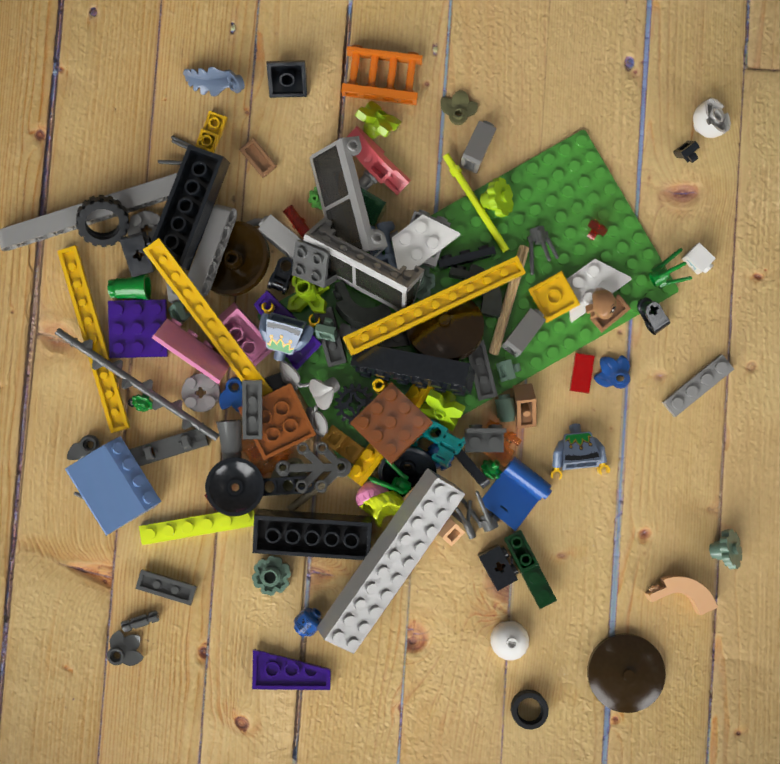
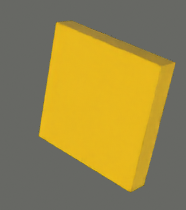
[528,271,581,323]

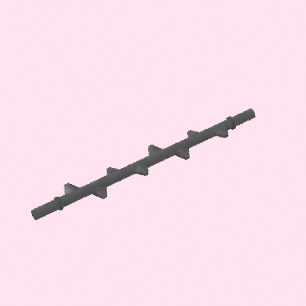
[55,328,219,441]

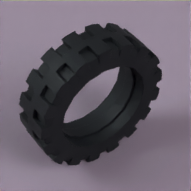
[76,195,129,247]

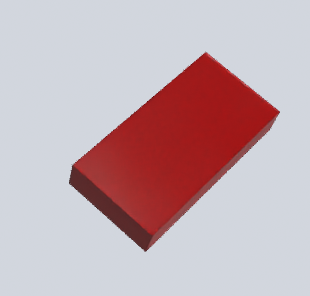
[569,353,595,394]

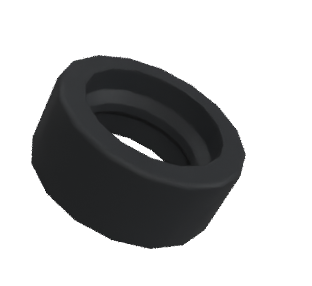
[510,690,549,730]

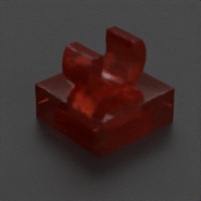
[587,218,608,241]

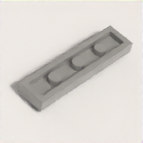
[662,354,734,417]

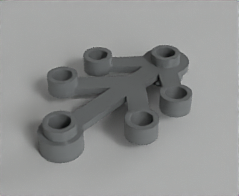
[276,442,351,493]

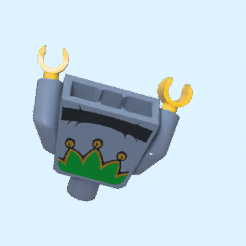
[259,302,320,361]
[550,424,610,479]

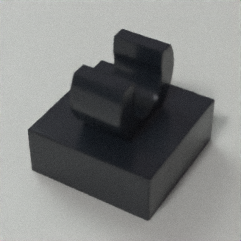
[673,141,700,163]

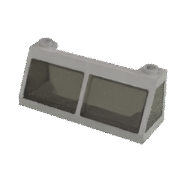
[309,136,388,266]
[303,217,425,311]

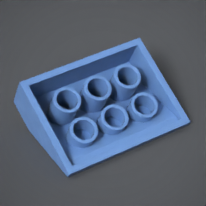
[65,436,161,536]

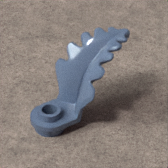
[183,67,245,96]

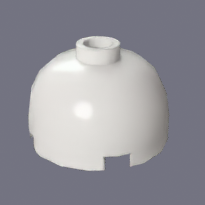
[693,98,731,138]
[490,621,529,660]

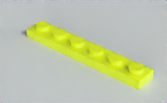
[139,509,255,545]

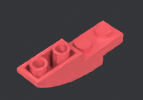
[347,126,411,195]

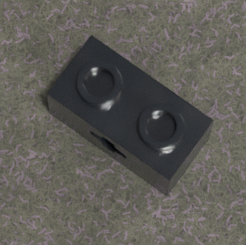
[120,231,156,277]
[478,544,519,591]

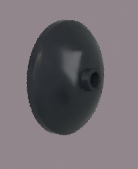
[378,446,437,497]
[205,457,264,516]

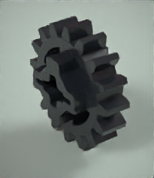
[334,383,373,425]

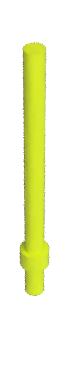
[443,153,509,253]

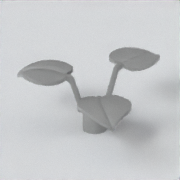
[280,360,340,437]

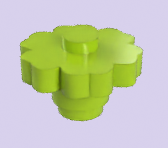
[480,177,514,217]

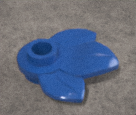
[594,355,630,389]
[219,377,242,413]

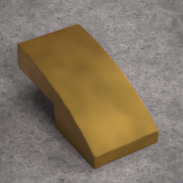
[321,425,365,464]

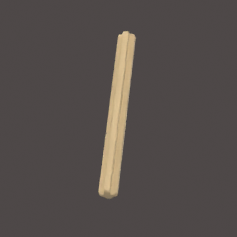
[488,245,529,356]

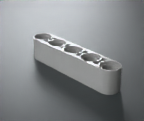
[188,204,237,296]

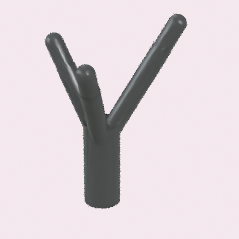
[451,500,476,539]

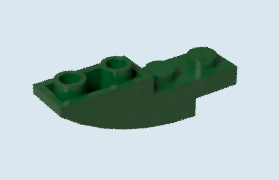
[504,530,557,609]

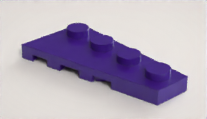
[254,290,322,371]
[252,649,331,690]

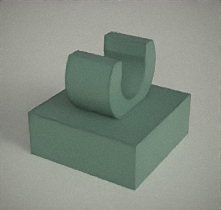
[168,301,192,324]
[315,317,338,342]
[496,359,521,382]

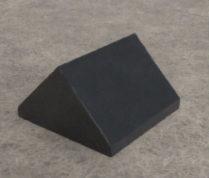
[266,60,307,98]

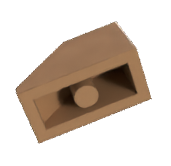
[513,383,536,429]

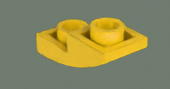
[196,111,228,153]

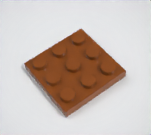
[238,382,316,460]
[350,382,433,465]

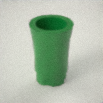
[107,273,152,300]

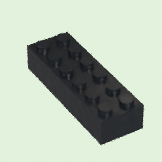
[150,144,230,270]
[350,345,476,396]
[252,509,373,560]

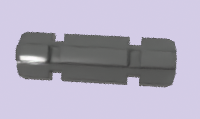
[121,610,160,632]

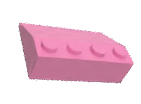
[152,318,230,384]

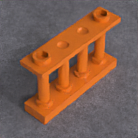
[341,45,423,105]

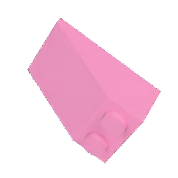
[218,302,273,366]

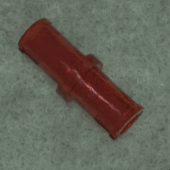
[283,205,310,239]

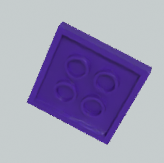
[108,299,168,358]

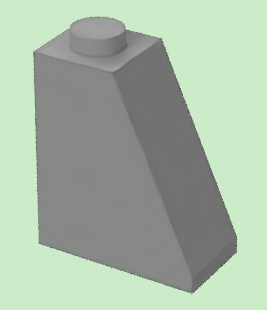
[460,121,496,174]
[501,308,546,358]

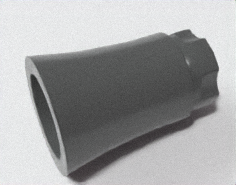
[216,419,242,460]

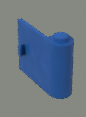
[482,457,552,531]

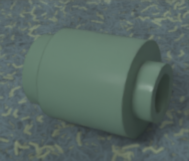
[495,394,516,422]

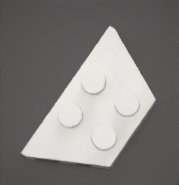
[392,215,460,270]
[567,259,632,323]

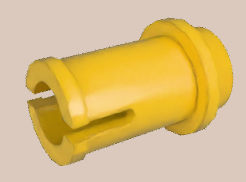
[372,379,389,395]

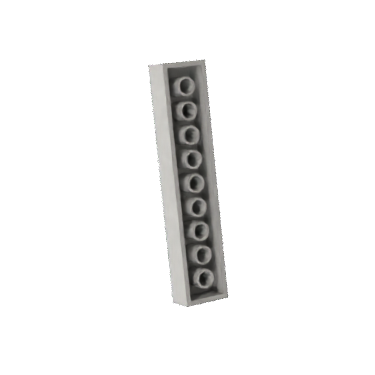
[317,468,465,654]

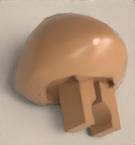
[585,288,617,319]

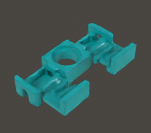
[411,420,465,468]

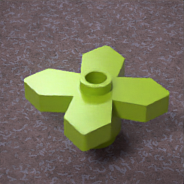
[355,101,401,139]
[287,276,330,314]
[420,389,466,431]

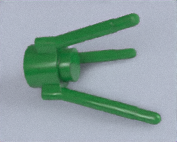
[649,248,692,288]
[368,460,411,496]

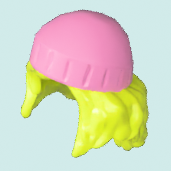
[355,481,404,527]

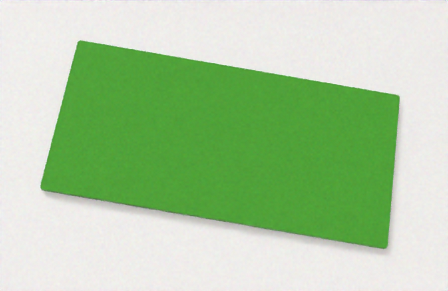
[257,130,678,478]

